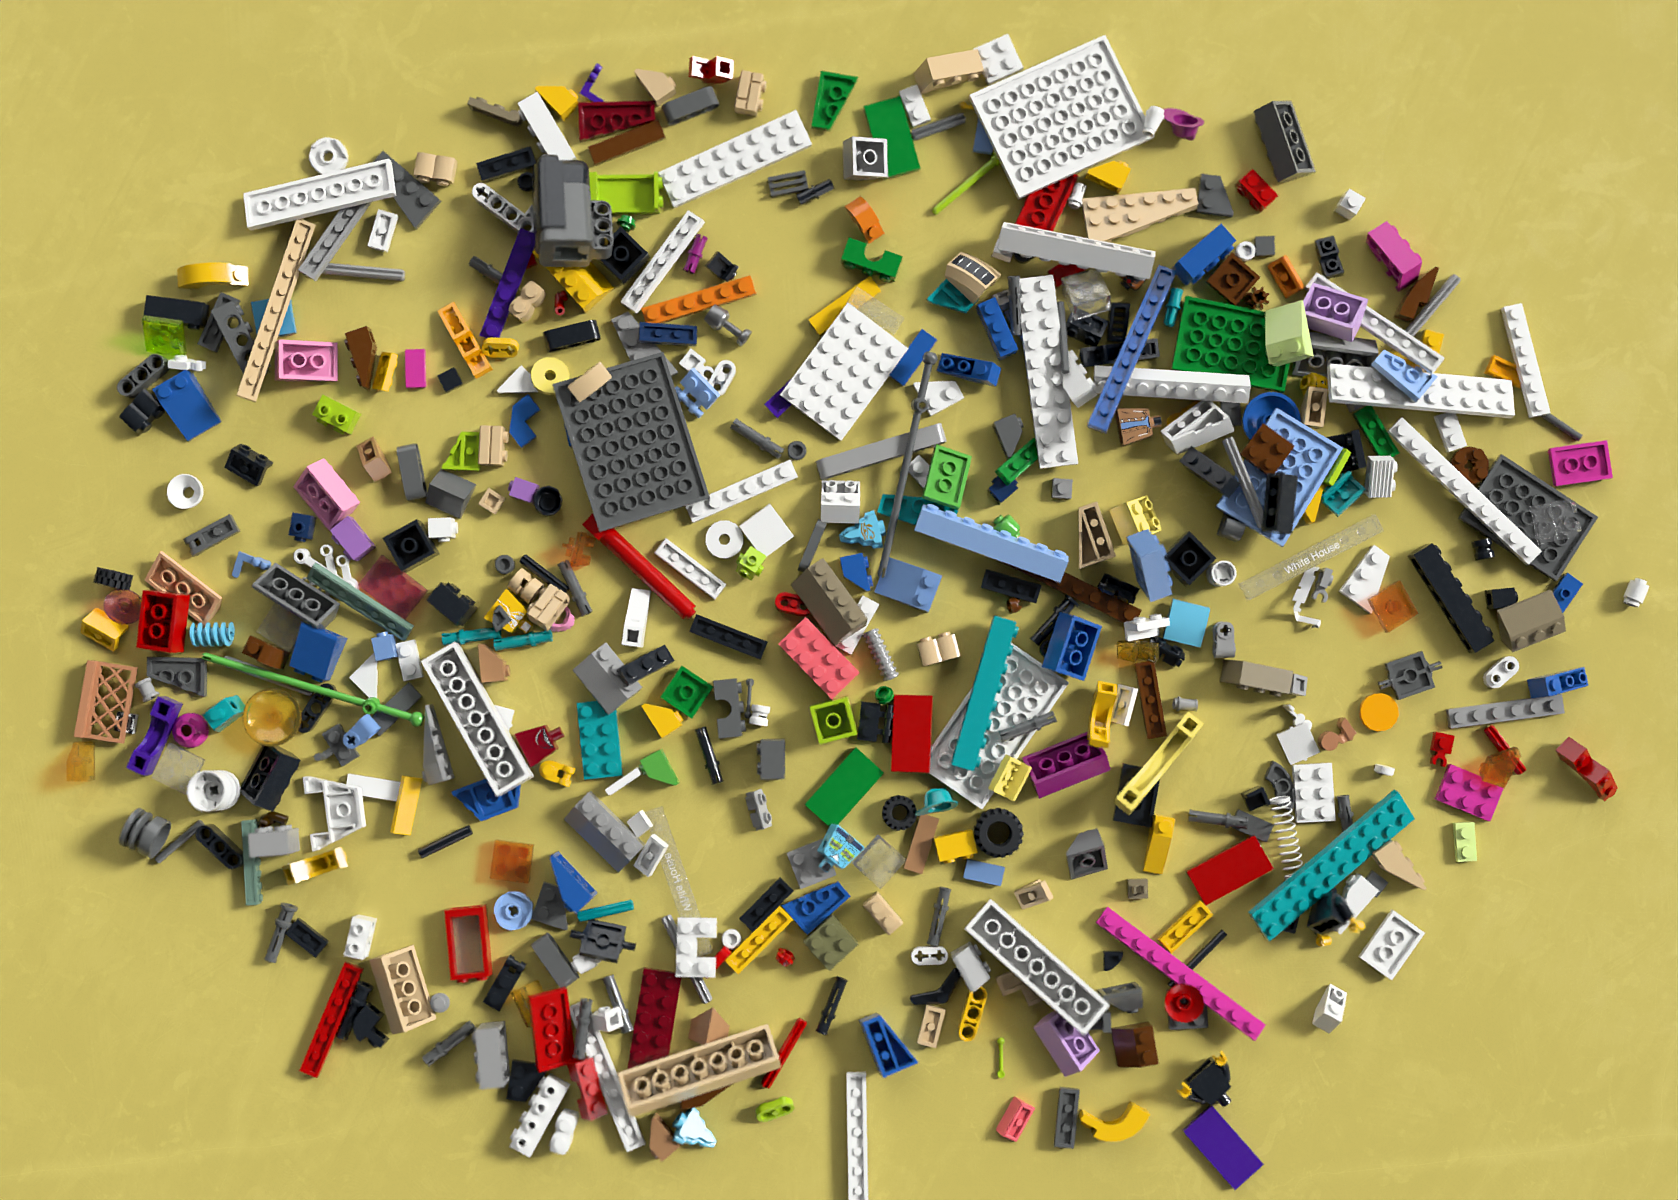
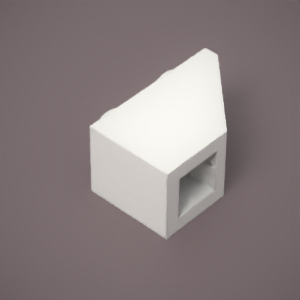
[1312,984,1347,1033]

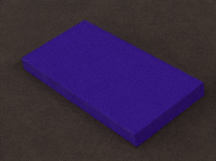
[1183,1105,1264,1190]

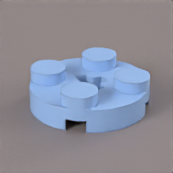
[494,891,533,930]

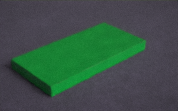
[864,96,921,180]
[805,747,884,827]

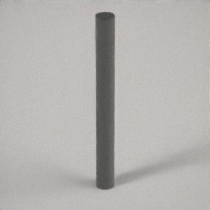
[1057,301,1070,374]

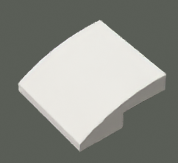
[739,503,794,556]

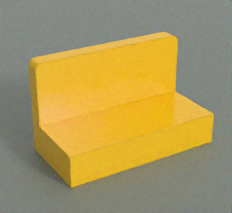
[80,608,129,652]

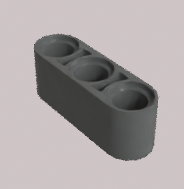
[662,86,720,125]
[117,354,170,398]
[397,443,427,501]
[531,932,579,988]

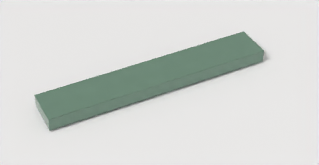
[306,563,414,642]

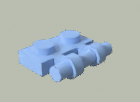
[675,368,720,418]

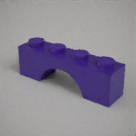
[126,696,183,776]

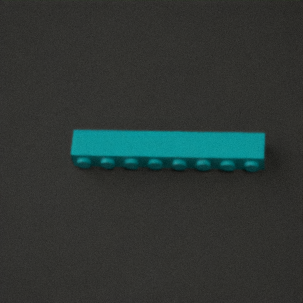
[950,616,1019,771]

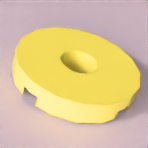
[531,357,569,395]

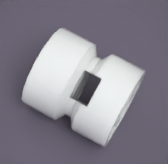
[1206,561,1236,587]

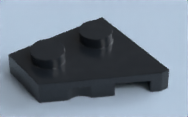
[507,1059,548,1102]

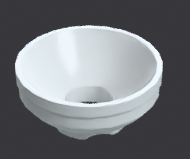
[167,474,204,509]

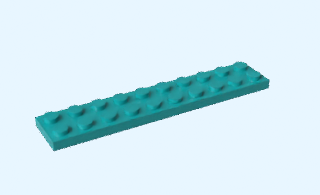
[1248,789,1415,941]

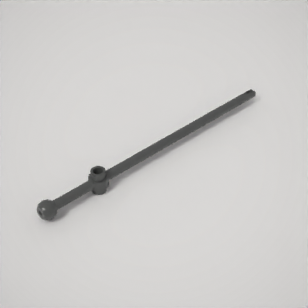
[878,351,937,578]

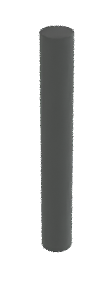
[1541,413,1583,441]
[155,820,205,863]

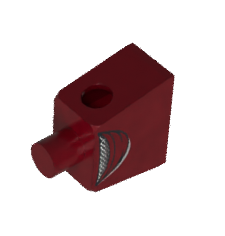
[514,725,565,767]

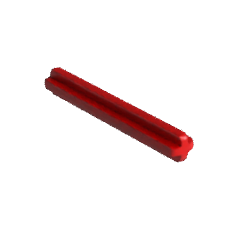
[761,1018,807,1089]

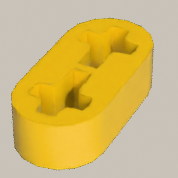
[482,337,519,358]

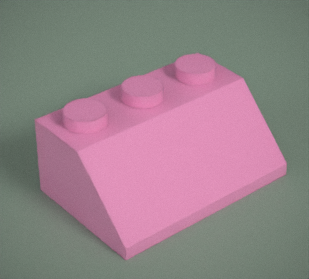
[293,458,360,531]

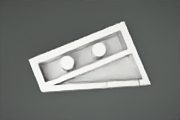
[1161,400,1234,455]

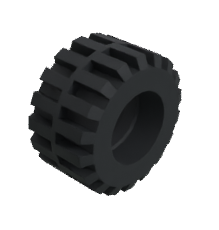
[974,808,1024,858]

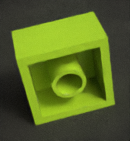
[810,695,858,744]

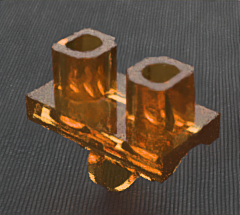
[562,532,596,567]

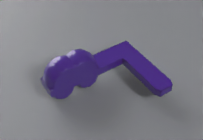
[580,63,605,102]

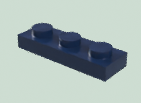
[639,322,697,347]

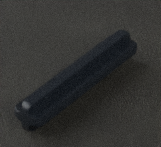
[519,554,569,593]
[418,825,473,858]

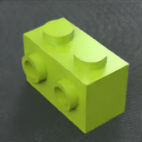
[312,394,361,435]

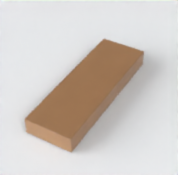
[904,815,939,874]

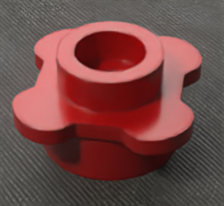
[776,948,795,967]

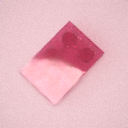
[358,555,428,620]

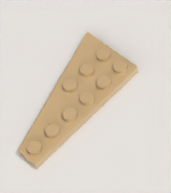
[1082,188,1198,243]

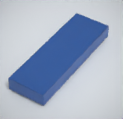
[889,329,937,386]

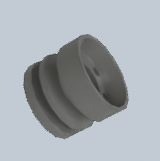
[119,808,171,859]

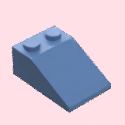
[874,557,942,613]

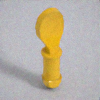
[1166,400,1200,426]

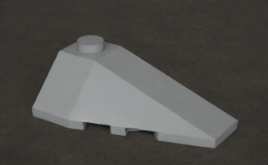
[422,704,455,785]

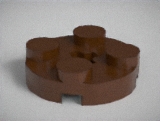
[1449,447,1489,484]

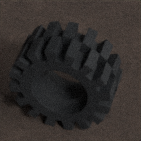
[94,567,133,590]
[882,795,917,831]

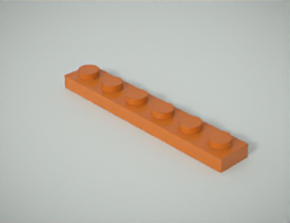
[641,275,756,323]

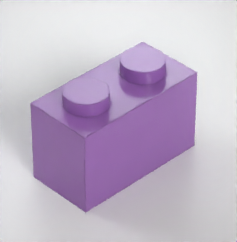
[330,516,376,561]

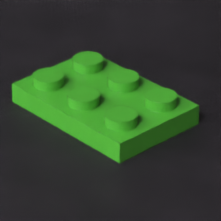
[922,444,972,510]

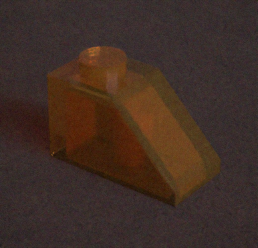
[1479,747,1521,788]

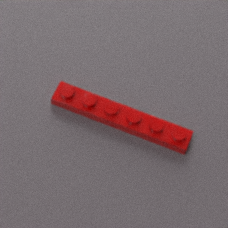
[299,961,364,1078]

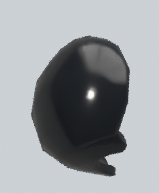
[533,486,562,516]

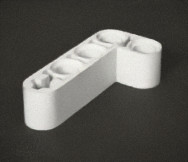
[472,183,534,233]

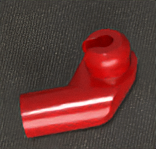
[554,290,568,315]

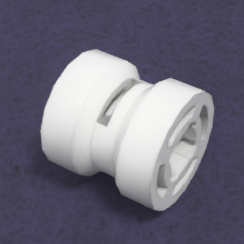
[749,704,771,726]

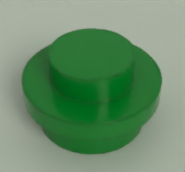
[617,215,636,232]
[875,686,894,704]

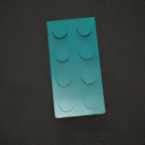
[577,701,623,780]

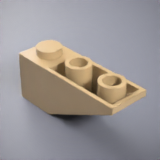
[1372,840,1427,890]

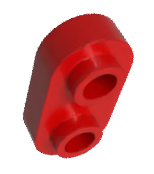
[775,592,810,616]

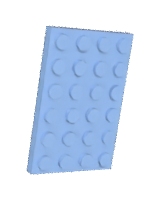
[1216,408,1343,547]

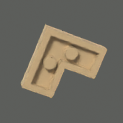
[995,971,1043,1006]

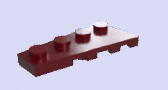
[578,101,655,142]

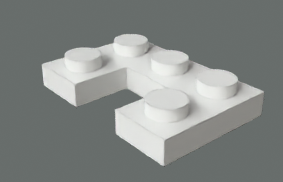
[676,917,717,977]

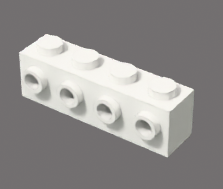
[509,1073,570,1157]

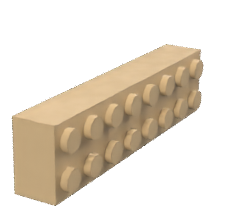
[618,1024,781,1117]

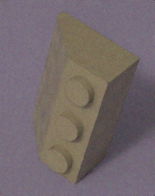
[1497,590,1566,652]

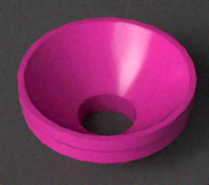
[172,713,209,748]

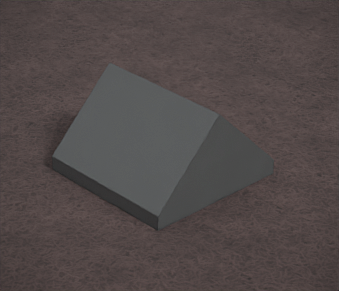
[425,469,477,519]

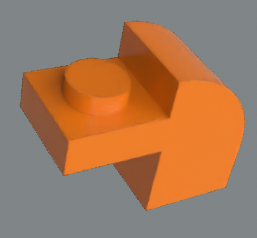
[845,196,885,244]

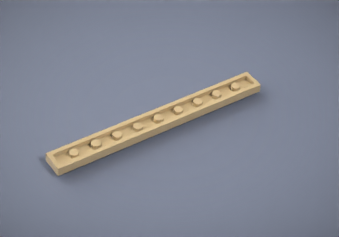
[236,219,316,402]

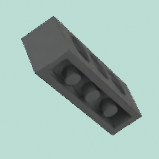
[211,301,271,375]

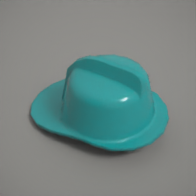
[915,788,958,816]

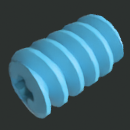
[190,622,235,647]

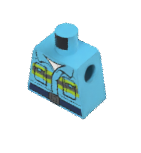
[818,824,865,873]

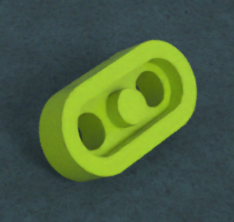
[755,1096,794,1122]

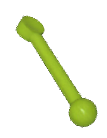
[997,1037,1005,1078]

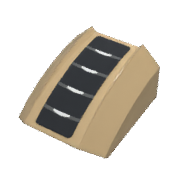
[945,252,1001,304]

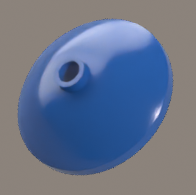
[1242,392,1301,440]

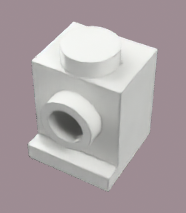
[591,1006,623,1032]

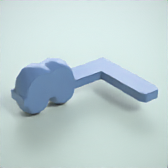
[232,551,271,578]

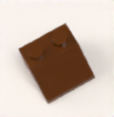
[1111,1021,1159,1068]

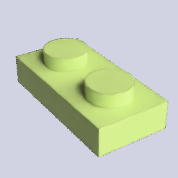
[1453,822,1477,862]

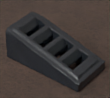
[1107,302,1130,342]

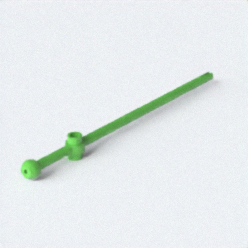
[202,653,425,727]

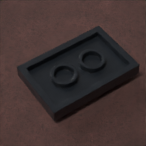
[1113,763,1160,828]

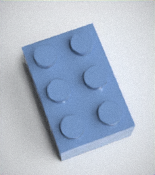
[1127,529,1173,602]

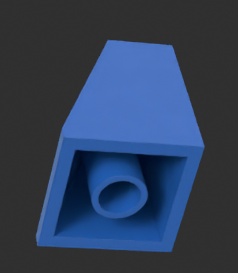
[289,622,348,683]

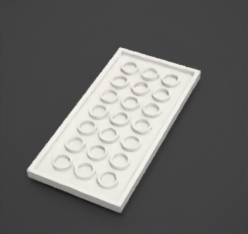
[930,643,1069,809]

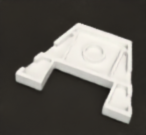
[303,776,366,852]

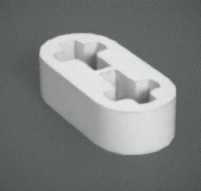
[911,946,948,965]

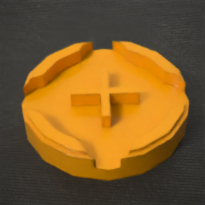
[1359,693,1399,731]

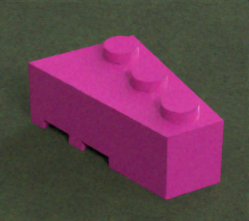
[1366,221,1422,292]

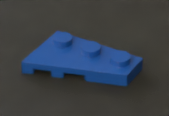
[782,881,851,935]

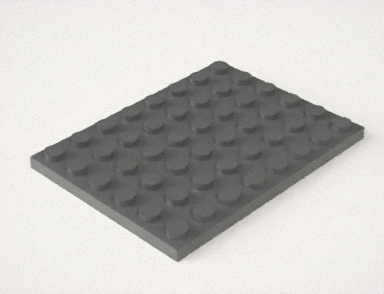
[552,352,710,532]

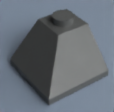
[1066,828,1108,880]
[1098,982,1143,1013]

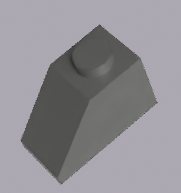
[992,414,1024,459]

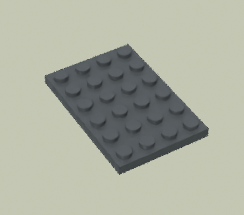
[1458,454,1598,581]

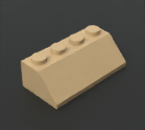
[370,945,436,1034]

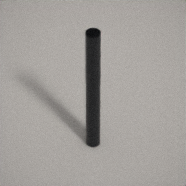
[1168,930,1227,988]

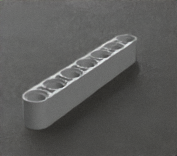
[815,423,947,480]

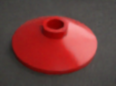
[1165,984,1204,1023]

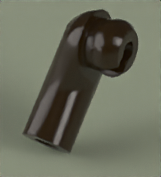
[258,811,289,828]

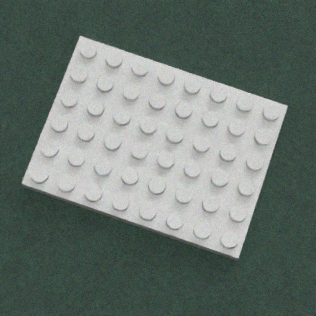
[969,35,1154,199]

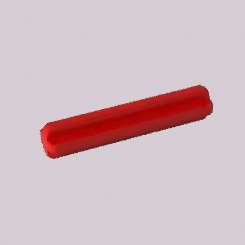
[1484,725,1526,775]

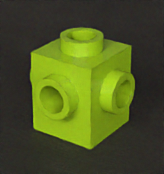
[735,546,767,581]

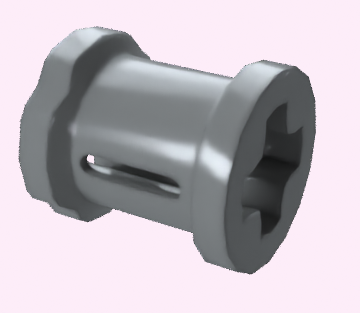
[134,677,160,702]

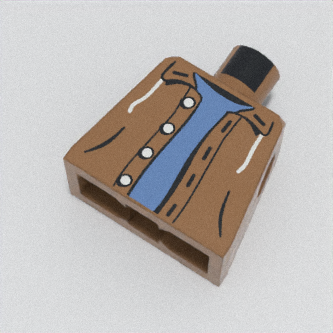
[1115,408,1162,447]

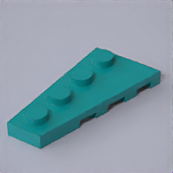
[877,494,958,526]

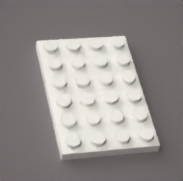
[780,303,908,441]

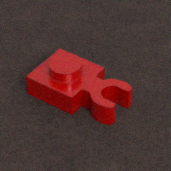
[1430,731,1455,767]

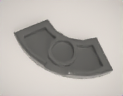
[1264,760,1295,811]

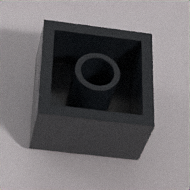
[597,227,650,285]
[383,519,440,573]
[1164,531,1217,587]
[426,582,478,626]

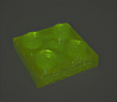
[142,315,187,356]

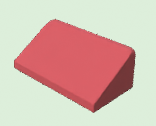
[996,1097,1035,1142]

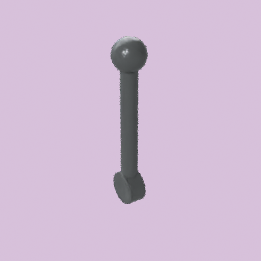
[744,678,754,719]

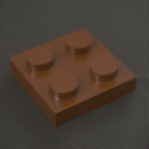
[1206,253,1261,306]
[1240,423,1295,475]

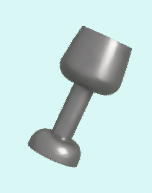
[704,304,752,347]

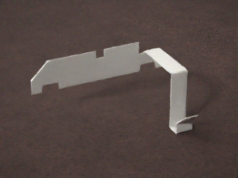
[1292,567,1321,629]

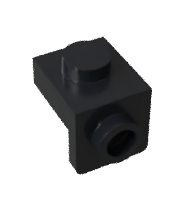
[705,251,739,282]

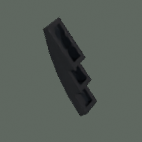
[1079,338,1160,367]

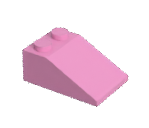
[275,340,338,381]

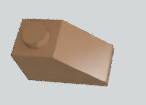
[357,437,392,482]
[478,644,510,683]
[649,1112,681,1162]

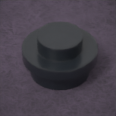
[517,172,533,192]

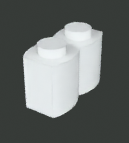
[550,1108,579,1155]

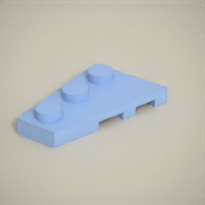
[1371,350,1438,402]

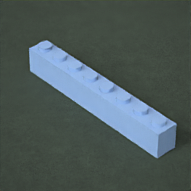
[914,504,1069,582]

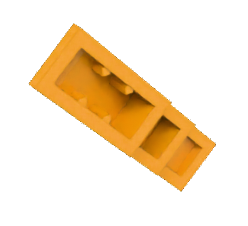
[438,302,493,379]

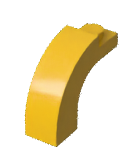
[177,262,248,290]
[1087,681,1117,749]
[282,847,347,885]
[1078,1101,1150,1142]

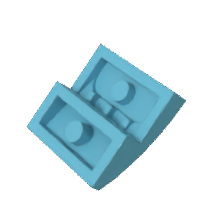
[1163,599,1210,647]

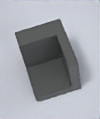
[1089,1009,1111,1033]

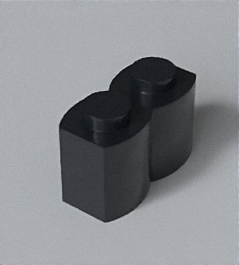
[119,389,165,434]

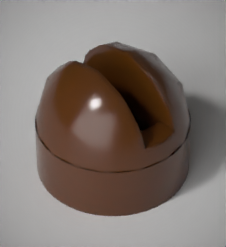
[1007,598,1022,614]

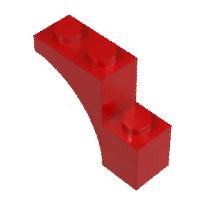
[1556,737,1618,802]

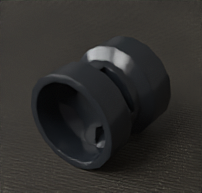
[1471,538,1495,560]

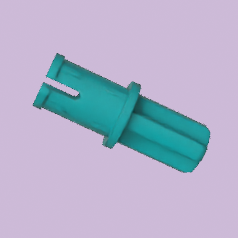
[1163,288,1183,327]

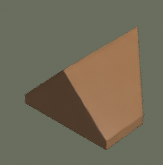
[688,1007,730,1045]

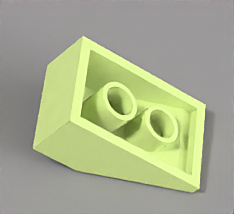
[1265,300,1314,366]

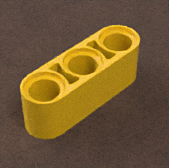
[958,985,987,1042]

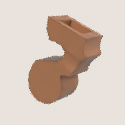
[1318,717,1357,751]

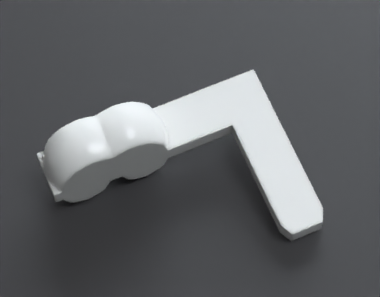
[1282,704,1312,729]

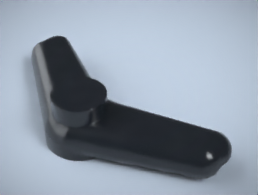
[910,968,961,1005]

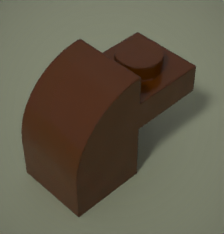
[242,635,291,669]

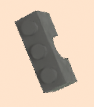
[713,678,746,738]

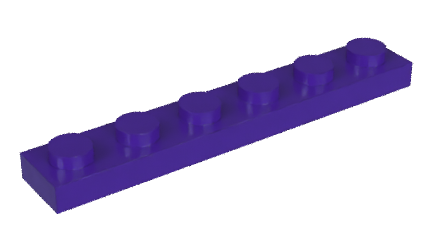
[479,228,535,338]

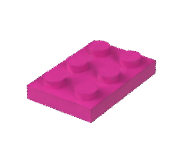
[1548,440,1613,487]
[1435,764,1504,822]

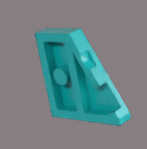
[926,279,980,313]

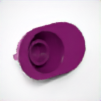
[1163,108,1204,141]

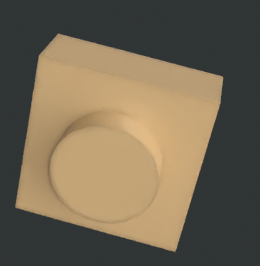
[478,488,506,515]

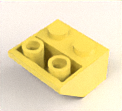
[1109,495,1162,545]

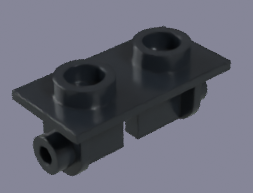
[1097,573,1140,604]
[1144,636,1185,667]

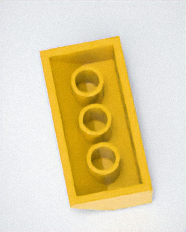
[532,250,614,313]

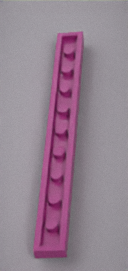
[1095,907,1266,1041]

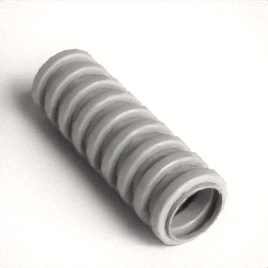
[863,628,899,681]

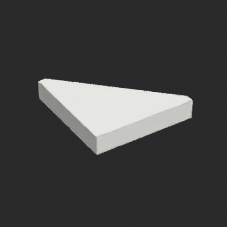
[497,366,538,394]
[349,653,378,698]

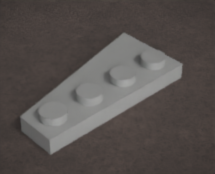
[611,312,678,376]

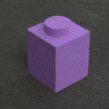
[508,477,540,504]

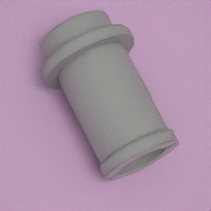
[1172,696,1198,712]

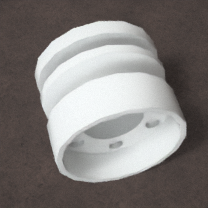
[187,770,241,811]

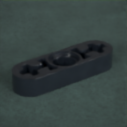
[295,683,337,733]

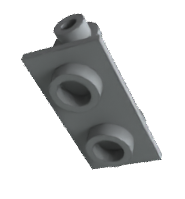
[745,789,772,830]

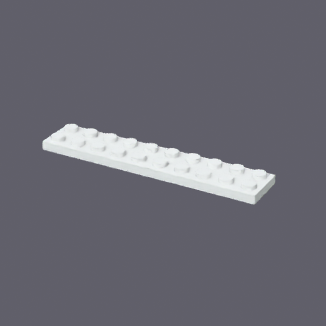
[1020,275,1078,469]
[1327,364,1515,418]

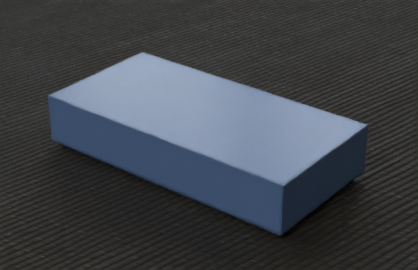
[963,859,1005,886]

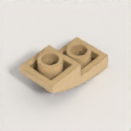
[568,362,612,402]

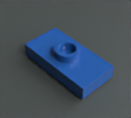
[1552,573,1583,613]

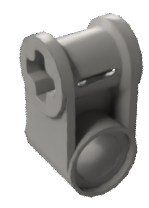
[1212,621,1236,658]

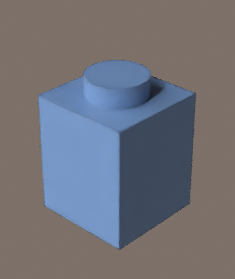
[371,631,398,661]

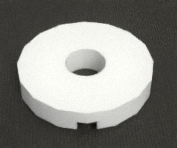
[309,137,348,174]
[706,520,744,559]

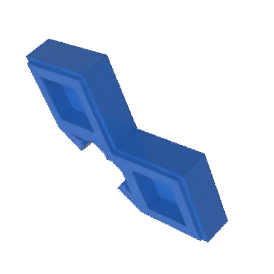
[509,394,540,448]

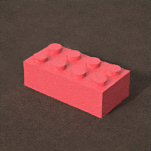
[779,617,860,699]

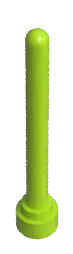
[932,151,1001,215]

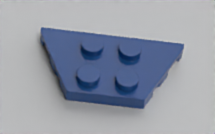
[451,778,521,821]

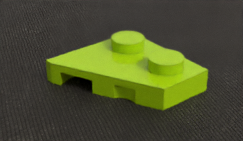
[442,431,480,471]

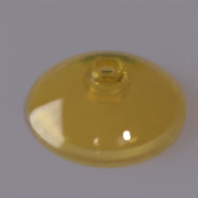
[243,688,301,746]

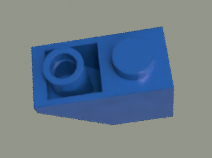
[840,553,873,592]

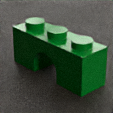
[841,238,903,282]

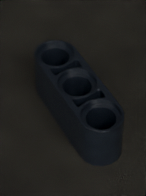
[543,320,601,352]
[195,824,244,869]

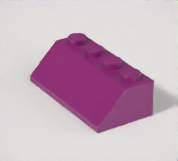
[1022,732,1111,799]

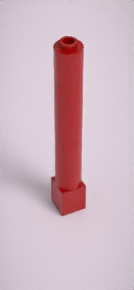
[582,513,696,620]

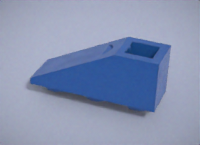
[937,353,1001,386]
[1527,667,1589,698]

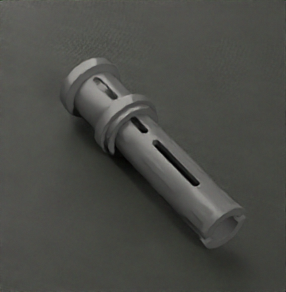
[264,903,298,963]

